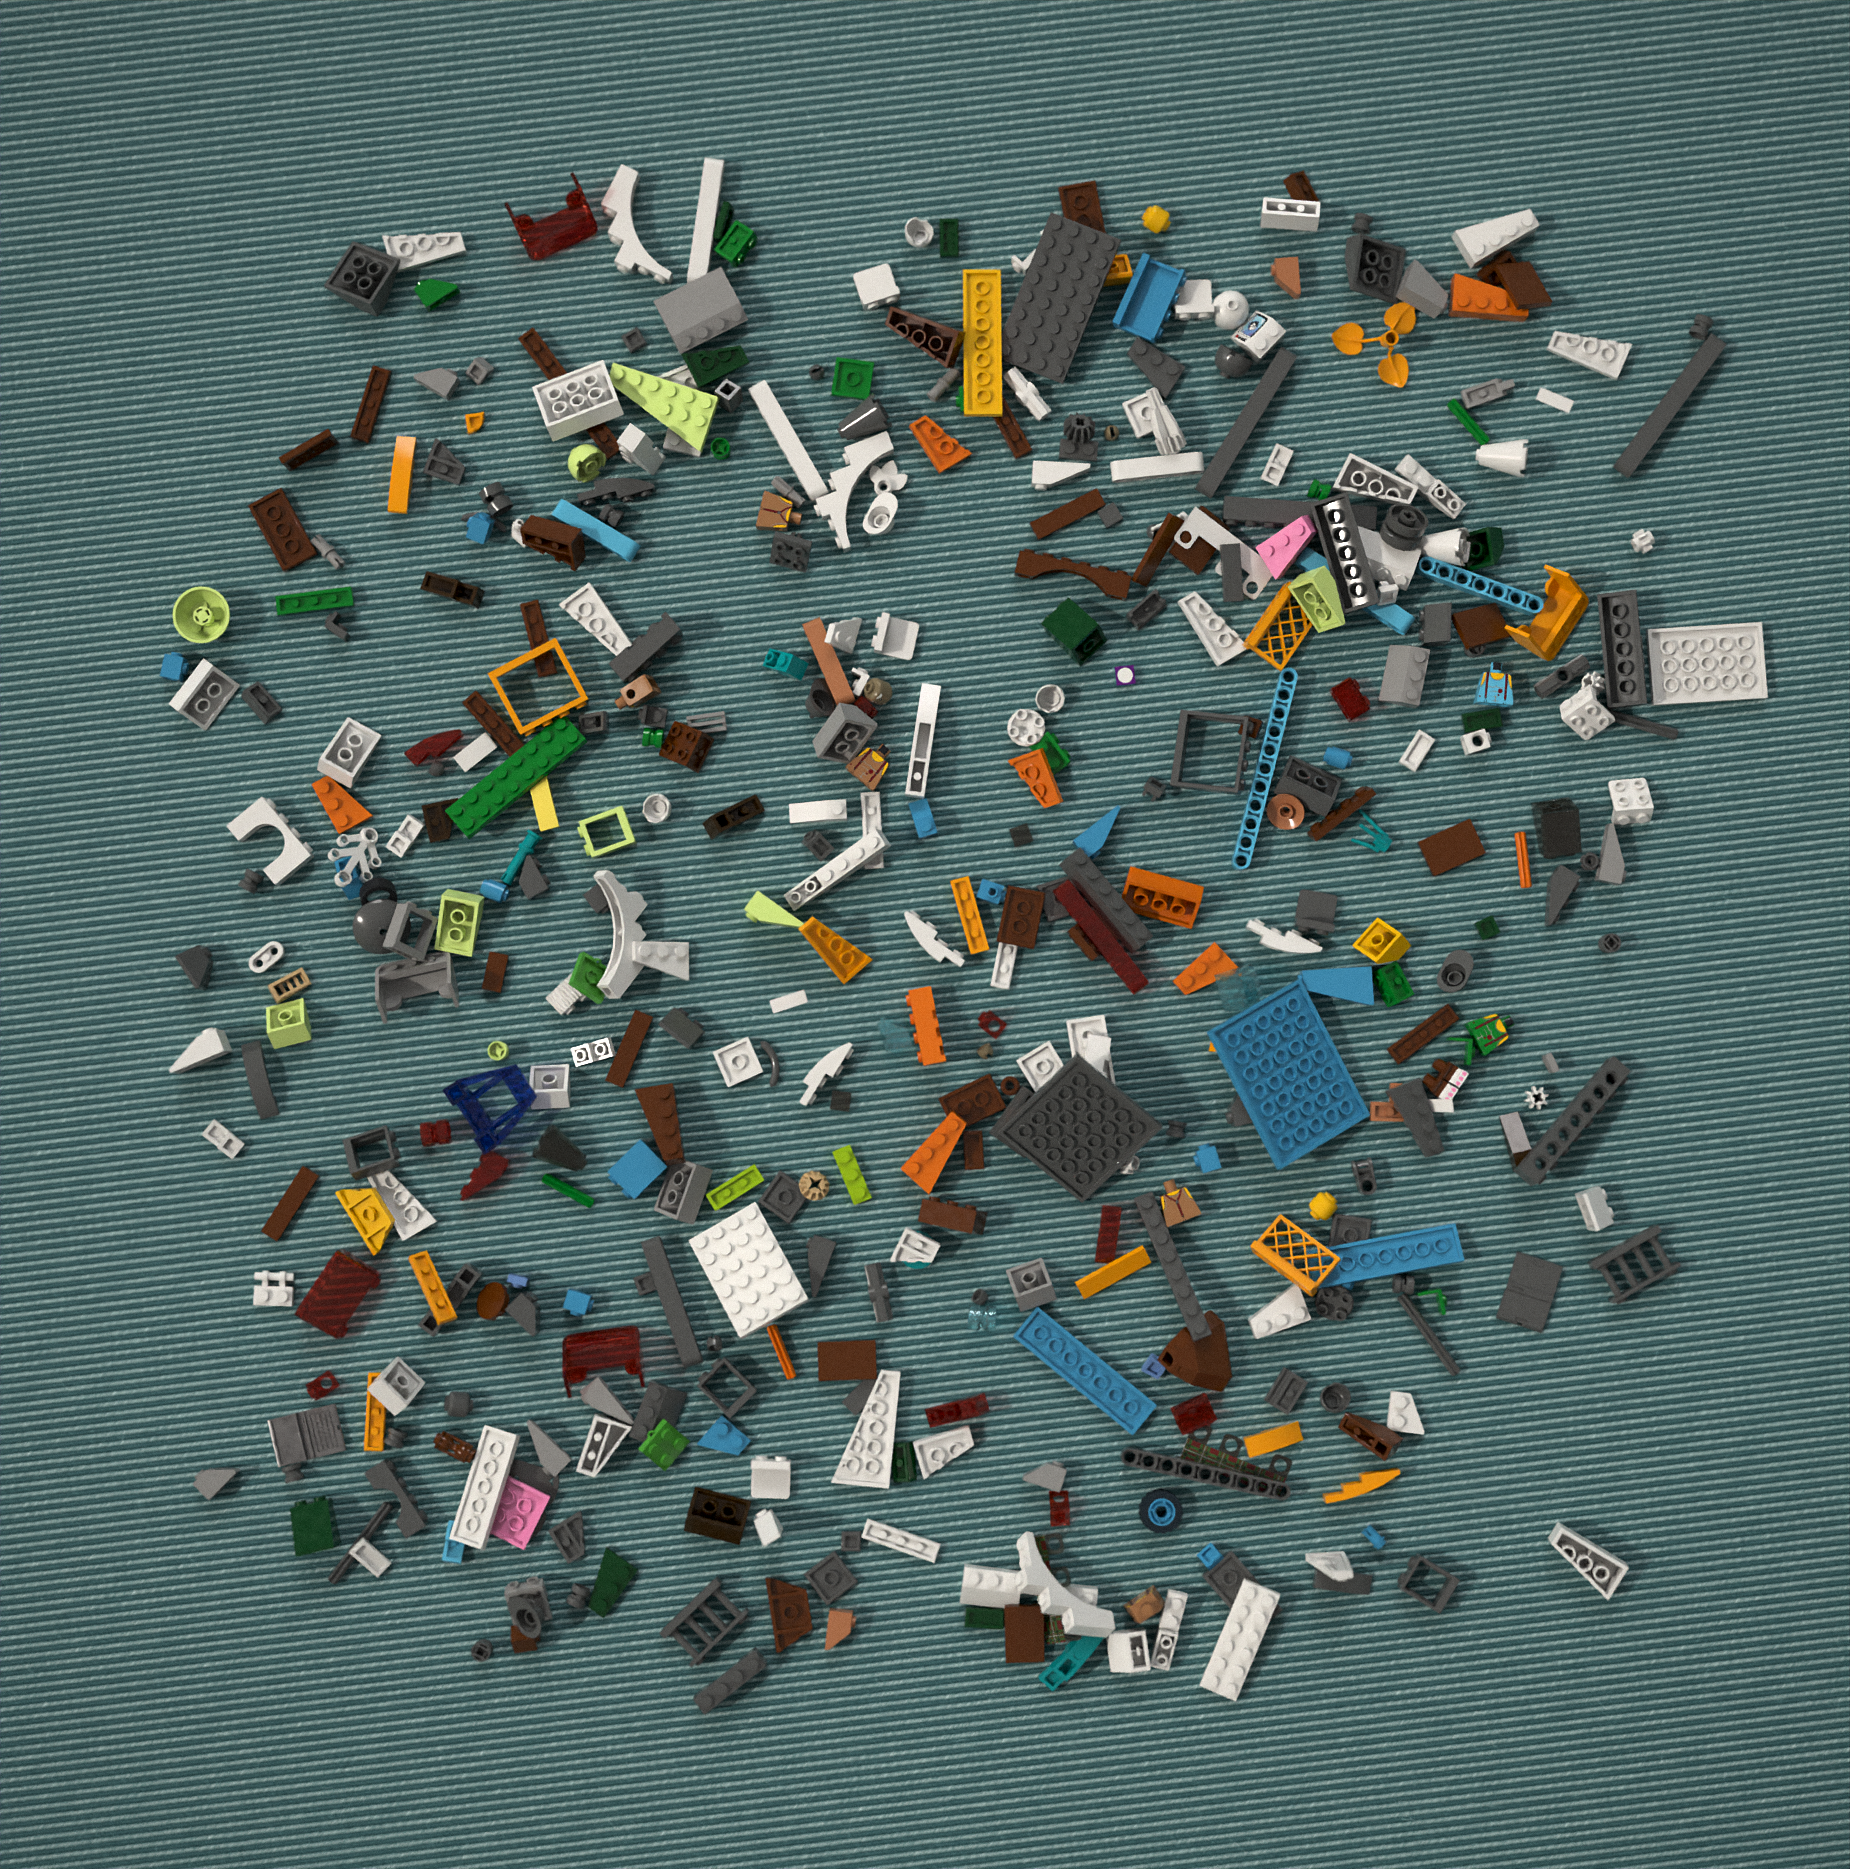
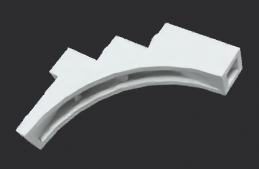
[601,164,673,284]
[814,431,894,552]
[593,870,648,999]
[1015,1532,1115,1638]

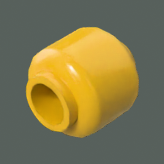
[1142,205,1171,234]
[1309,1191,1338,1220]

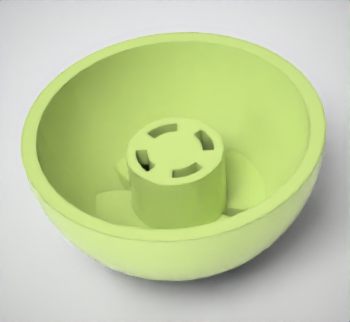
[173,586,230,643]

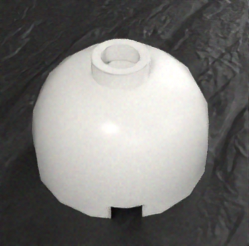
[1212,290,1249,330]

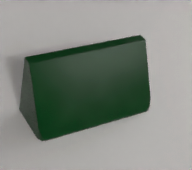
[892,1441,917,1482]

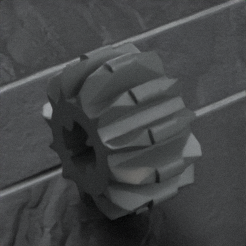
[1063,412,1095,445]

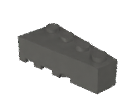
[609,612,683,683]

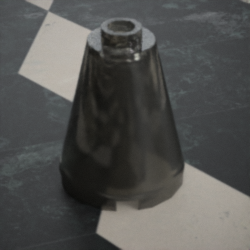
[531,1124,587,1172]

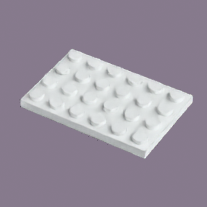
[1646,622,1768,706]
[688,1202,809,1340]

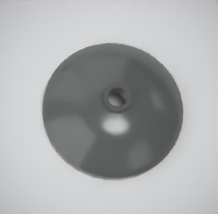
[352,899,411,954]

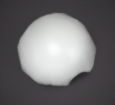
[905,217,934,248]
[1035,684,1065,713]
[642,794,672,823]

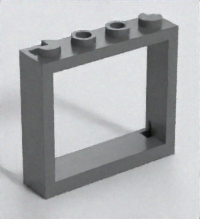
[1170,710,1254,795]

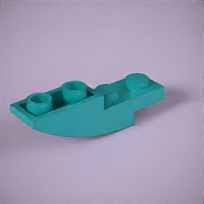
[1039,1635,1104,1691]

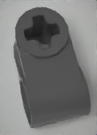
[1351,1157,1377,1195]

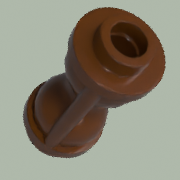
[433,1430,477,1464]

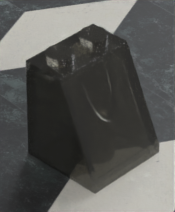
[1531,797,1582,859]

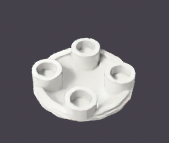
[1007,709,1045,747]

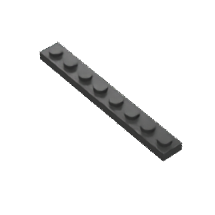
[1134,1191,1212,1342]

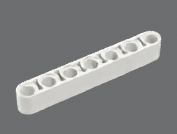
[687,157,725,284]
[748,380,829,502]

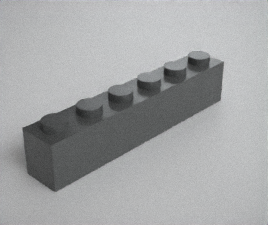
[1059,847,1153,953]

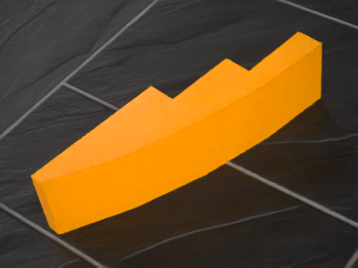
[388,436,417,514]
[1323,1468,1400,1504]

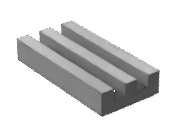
[686,711,727,734]

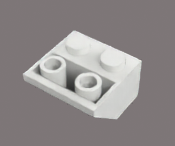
[1106,1627,1151,1673]

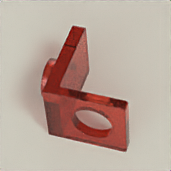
[977,1010,1007,1039]
[305,1370,340,1401]
[1049,1490,1070,1527]

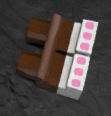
[1421,1058,1469,1099]

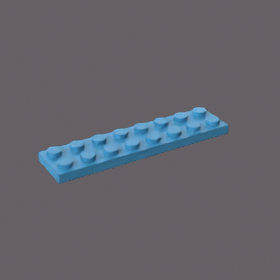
[1306,1223,1464,1289]
[1013,1306,1157,1435]

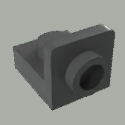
[325,611,350,642]
[638,704,668,729]
[801,829,835,862]

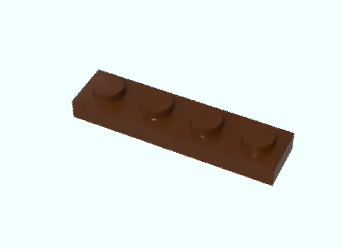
[1307,786,1376,842]

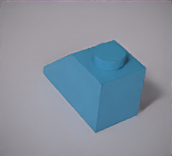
[908,798,938,840]
[334,856,364,900]

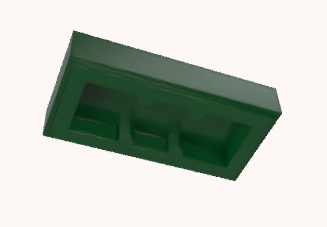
[713,201,735,244]
[939,219,959,258]
[1461,708,1503,734]
[964,1606,1004,1630]

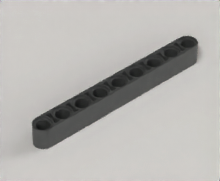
[1613,333,1727,478]
[1195,346,1298,499]
[1120,1447,1291,1500]

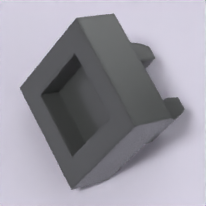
[1142,776,1166,802]

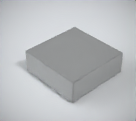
[1541,1053,1560,1073]

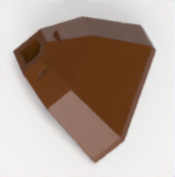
[1158,1310,1232,1392]

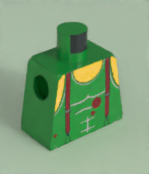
[1464,1013,1514,1056]

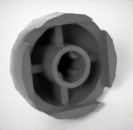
[1215,344,1253,379]

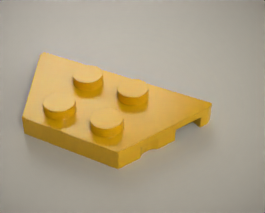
[335,1188,395,1256]

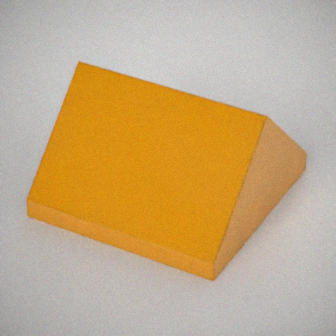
[1103,254,1133,287]

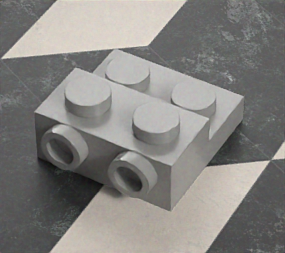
[504,1576,552,1626]

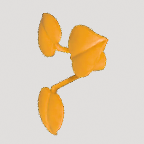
[1331,302,1416,388]

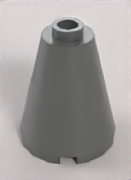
[837,393,892,440]

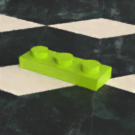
[832,1145,872,1205]
[706,1164,765,1211]

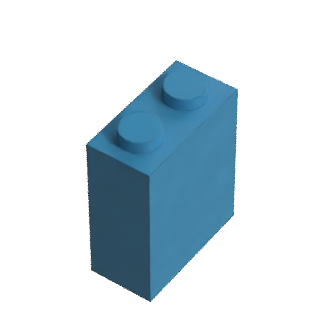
[607,1139,669,1199]

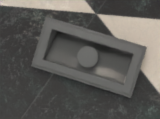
[241,681,283,724]

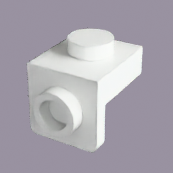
[1011,249,1036,275]

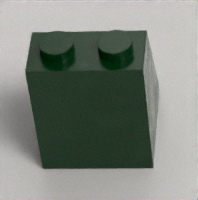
[1041,597,1107,667]
[290,1495,341,1557]

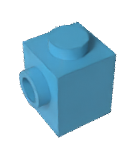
[466,512,495,544]
[160,652,189,682]
[976,879,1006,905]
[1193,1143,1222,1174]
[563,1288,594,1317]

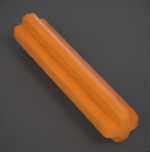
[1515,832,1532,888]
[767,1324,796,1380]

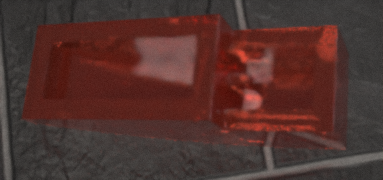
[404,729,465,767]

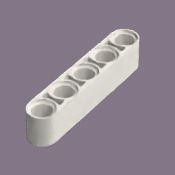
[1110,452,1205,483]

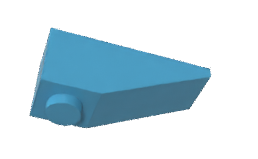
[1072,805,1120,860]

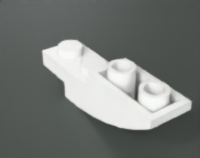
[1394,455,1466,519]
[904,910,965,968]
[1245,919,1322,954]
[799,1042,854,1106]
[1150,1589,1188,1671]

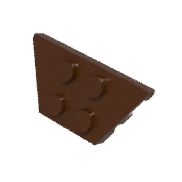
[765,1577,813,1653]

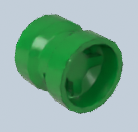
[711,438,731,460]
[1307,479,1332,501]
[642,727,664,749]

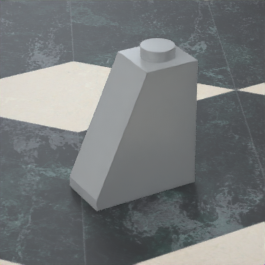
[1396,259,1448,319]

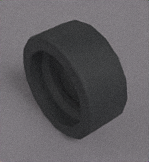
[359,878,398,906]

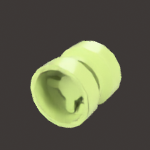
[488,1041,509,1061]

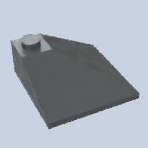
[1344,234,1406,305]
[324,241,401,317]

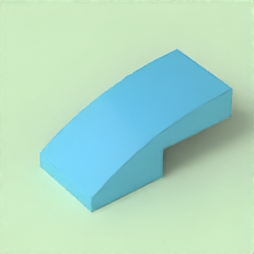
[442,1520,465,1564]

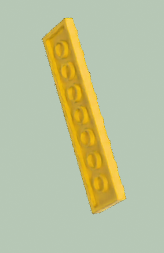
[963,269,1002,417]

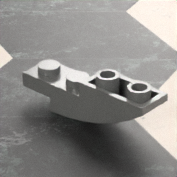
[577,478,656,506]

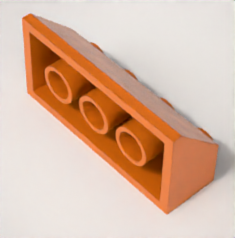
[1121,866,1204,929]

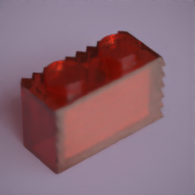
[1329,677,1371,723]

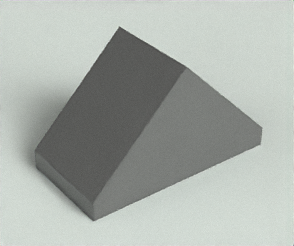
[579,711,609,734]

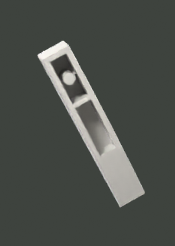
[905,683,941,799]
[784,829,891,911]

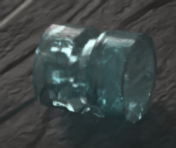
[968,1305,996,1331]

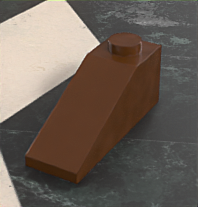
[1338,1412,1403,1461]

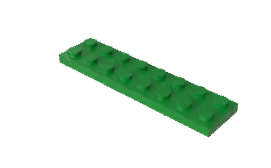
[445,716,588,839]

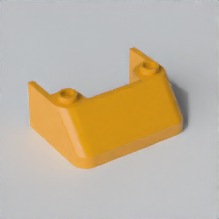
[1505,565,1589,661]

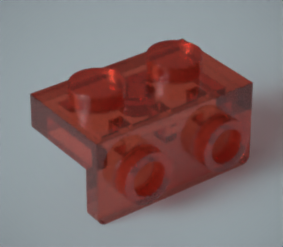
[1170,1392,1217,1435]

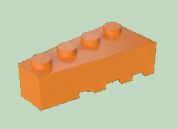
[1449,273,1529,322]

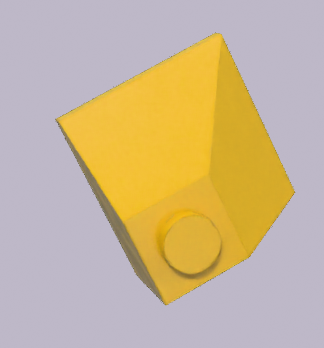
[1352,917,1411,964]

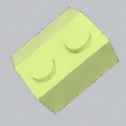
[266,998,312,1049]

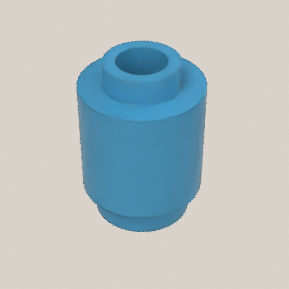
[1323,746,1353,770]
[480,879,510,903]

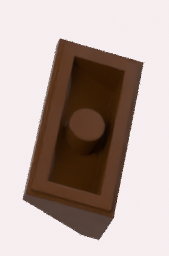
[1283,170,1321,204]
[1476,250,1517,286]

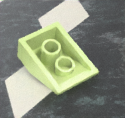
[1288,566,1345,633]
[434,889,485,957]
[744,890,804,929]

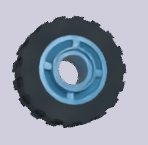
[1139,1489,1183,1534]

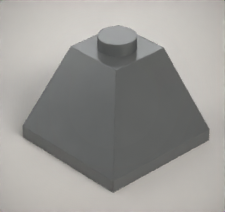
[175,945,213,990]

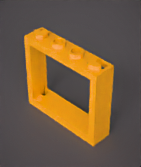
[488,638,589,736]

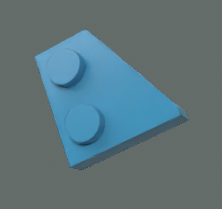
[697,1415,751,1455]

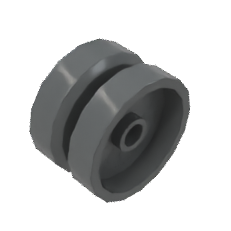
[1379,503,1428,551]

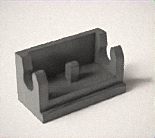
[1126,588,1167,631]

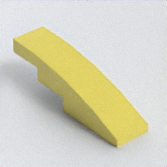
[530,775,560,832]

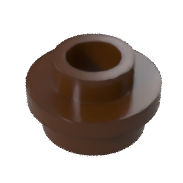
[1001,1076,1020,1095]

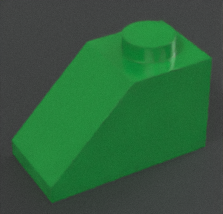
[414,278,460,312]

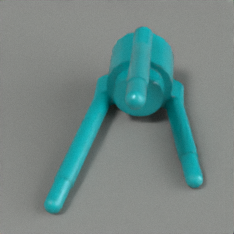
[1351,809,1393,853]

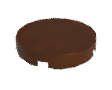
[477,1282,509,1321]

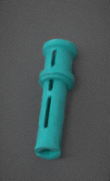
[500,829,543,885]

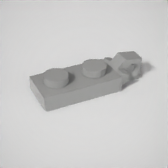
[1460,378,1515,410]

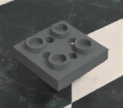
[769,531,812,573]

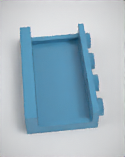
[1112,253,1187,344]

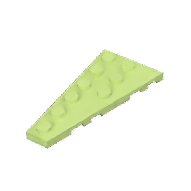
[609,363,720,453]

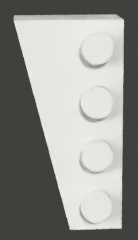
[1548,1522,1629,1600]

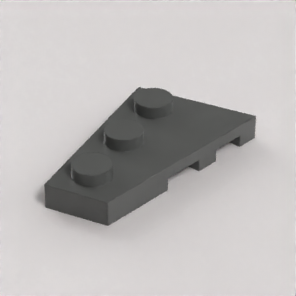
[1127,337,1185,400]

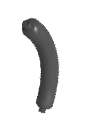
[460,512,506,533]
[760,1041,780,1087]

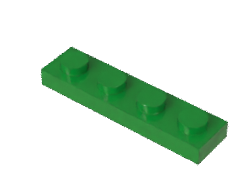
[275,586,355,616]

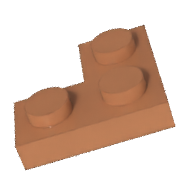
[1370,1083,1404,1122]

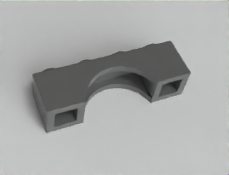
[418,1262,484,1337]
[364,1458,428,1538]
[693,1646,767,1715]

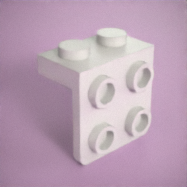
[853,264,900,310]
[1174,280,1214,320]
[871,612,919,660]
[1559,685,1615,740]
[1608,778,1654,825]
[751,1455,791,1499]

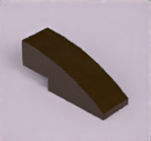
[420,571,485,609]

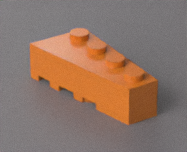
[905,986,946,1066]
[900,1110,967,1194]

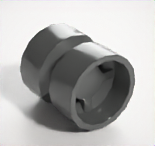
[479,482,514,518]

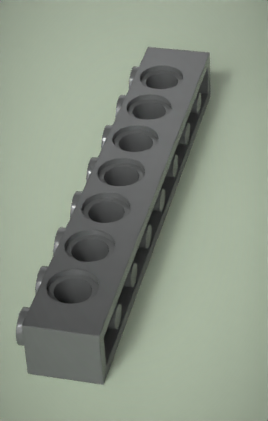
[1514,1056,1631,1186]

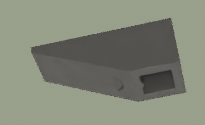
[1545,865,1581,926]

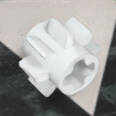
[1631,529,1655,554]
[1581,671,1605,695]
[1524,1086,1549,1110]
[1119,1154,1140,1174]

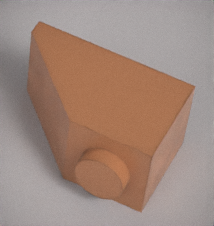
[1270,257,1301,299]
[825,1608,856,1650]

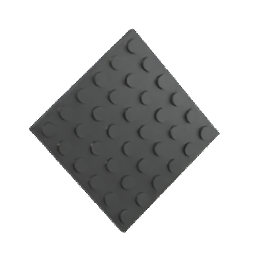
[997,1053,1162,1203]

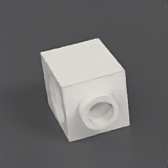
[1460,729,1492,756]

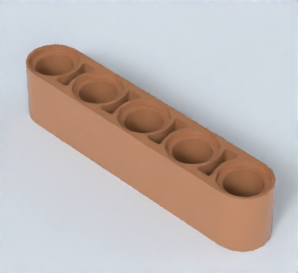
[802,617,856,706]

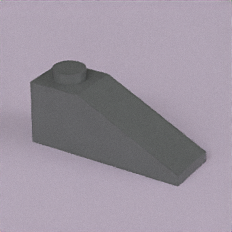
[806,1234,836,1298]

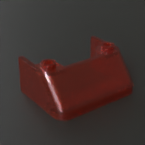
[504,172,598,261]
[562,1325,645,1398]

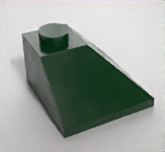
[1462,527,1504,571]

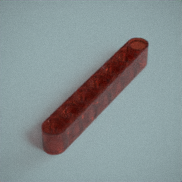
[1052,879,1149,995]

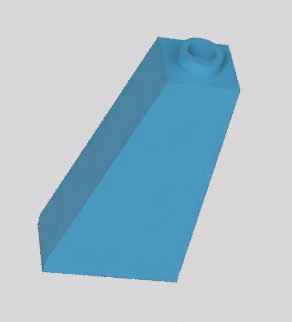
[1297,966,1374,1006]

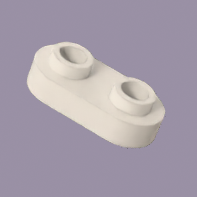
[249,941,285,973]

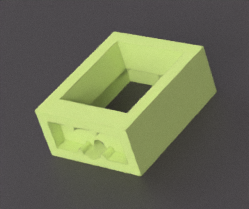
[577,806,636,859]

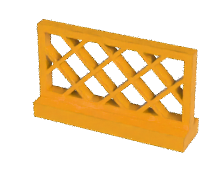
[1242,581,1313,671]
[1250,1214,1341,1297]

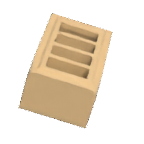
[268,967,312,1004]

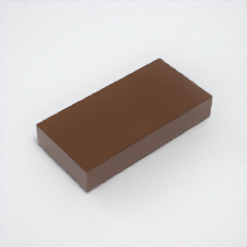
[482,951,509,993]
[963,1130,984,1170]

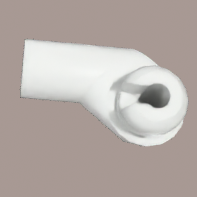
[511,519,527,548]

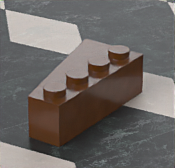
[885,306,966,369]
[635,1083,686,1166]

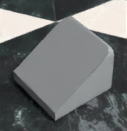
[465,357,494,385]

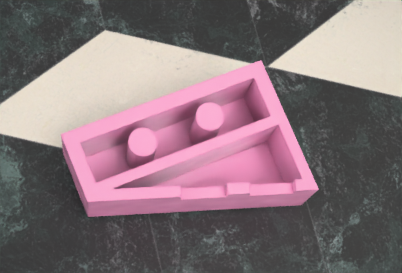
[1255,515,1318,580]

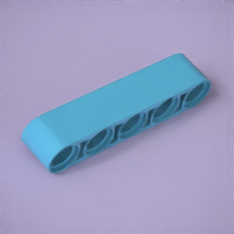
[551,499,640,563]

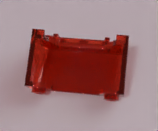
[294,1249,382,1339]

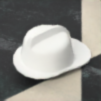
[863,492,898,536]

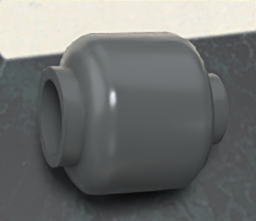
[444,1391,473,1417]

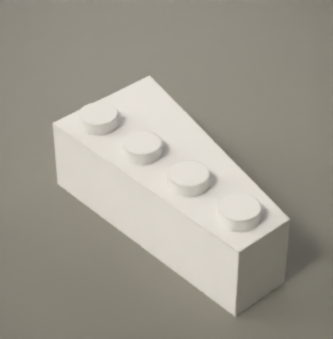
[1451,209,1540,269]
[1331,453,1419,505]

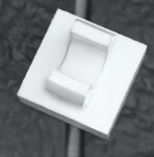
[1377,581,1399,606]

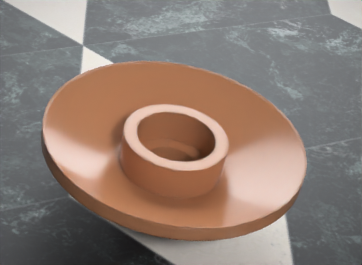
[1267,794,1305,830]

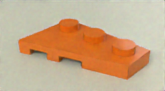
[311,776,373,835]

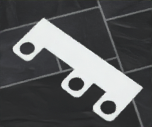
[1174,506,1272,599]

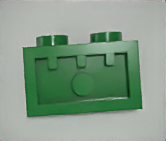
[714,220,758,268]
[1029,732,1071,775]
[1372,960,1414,1007]

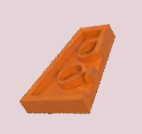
[909,415,972,474]
[1008,748,1063,808]
[1172,942,1240,995]

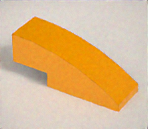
[1243,1421,1303,1458]

